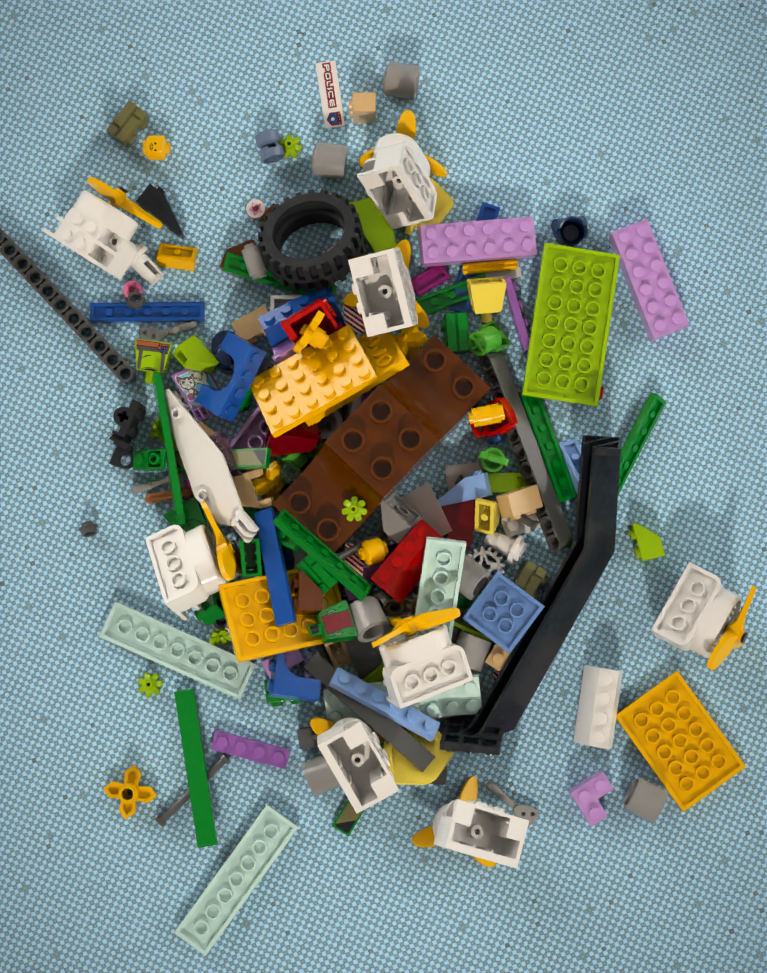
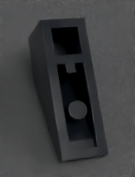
[136,184,185,240]

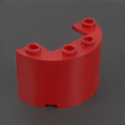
[280,298,344,350]

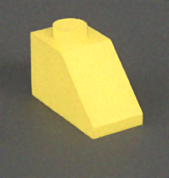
[474,498,500,535]

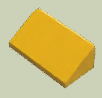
[157,243,198,271]

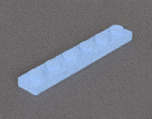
[328,667,440,742]

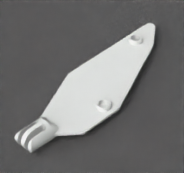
[164,389,259,543]

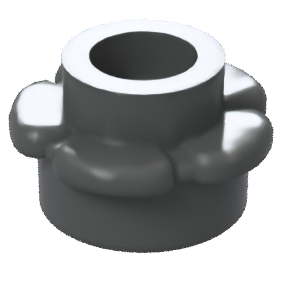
[127,291,146,310]
[79,521,98,537]
[373,590,390,608]

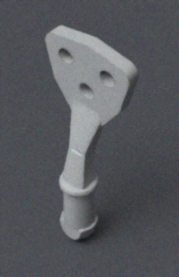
[140,321,198,342]
[131,471,189,493]
[486,781,539,827]

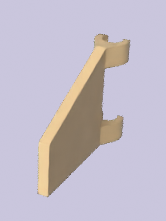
[232,469,274,509]

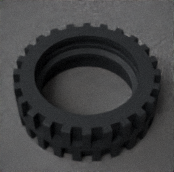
[258,190,366,292]

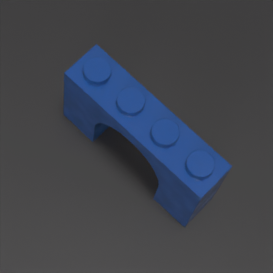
[257,286,346,348]
[195,332,267,422]
[267,653,321,702]

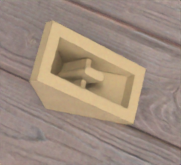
[324,641,352,669]

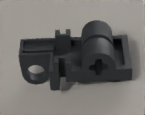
[109,399,146,469]

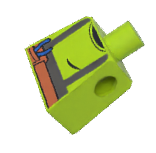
[135,339,174,384]

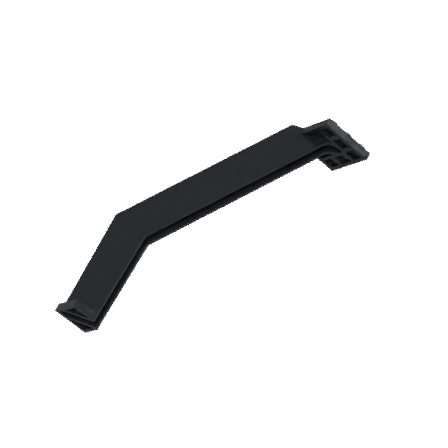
[440,435,622,756]

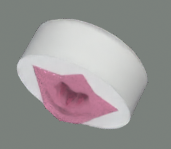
[246,199,266,220]

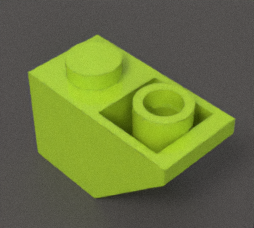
[173,335,219,373]
[628,523,665,562]

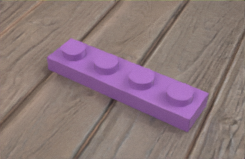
[503,277,530,354]
[211,730,291,769]

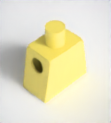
[467,277,506,323]

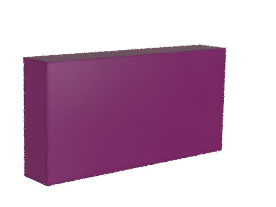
[411,266,450,298]

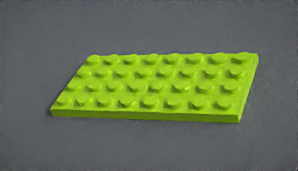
[521,243,620,407]

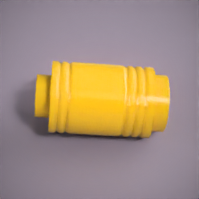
[468,403,505,427]

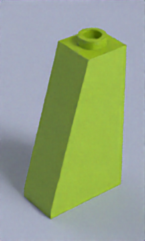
[349,197,397,253]

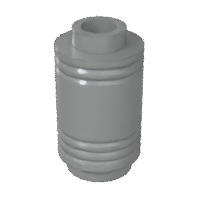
[241,243,268,280]

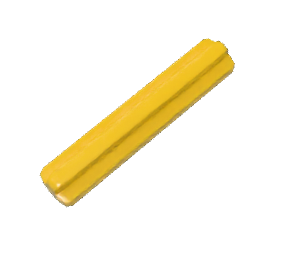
[462,259,518,275]

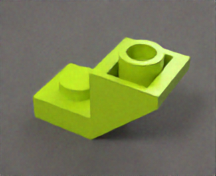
[488,473,525,494]

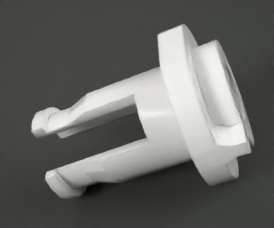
[127,242,165,287]
[484,532,527,565]

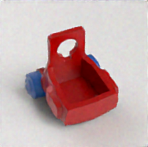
[468,397,518,445]

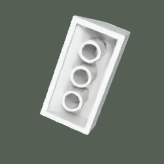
[573,665,623,749]

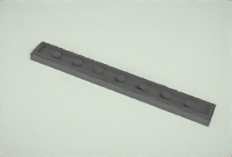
[303,653,435,772]

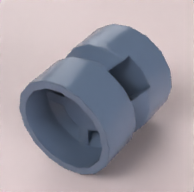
[255,129,285,164]

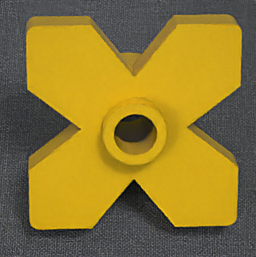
[292,310,329,354]
[393,325,428,361]
[252,461,292,507]
[103,765,157,819]

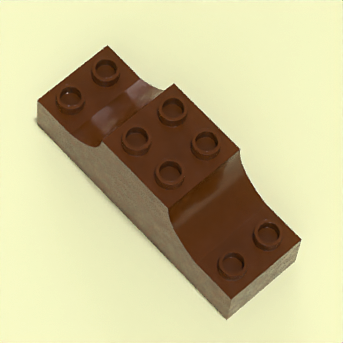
[273,335,491,553]

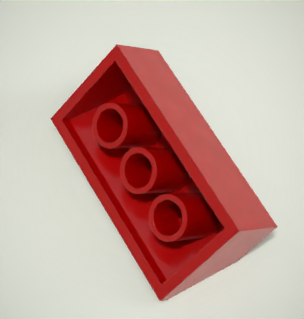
[370,518,443,604]

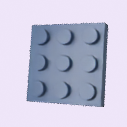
[462,571,545,654]

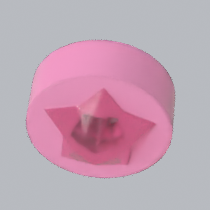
[123,280,143,298]

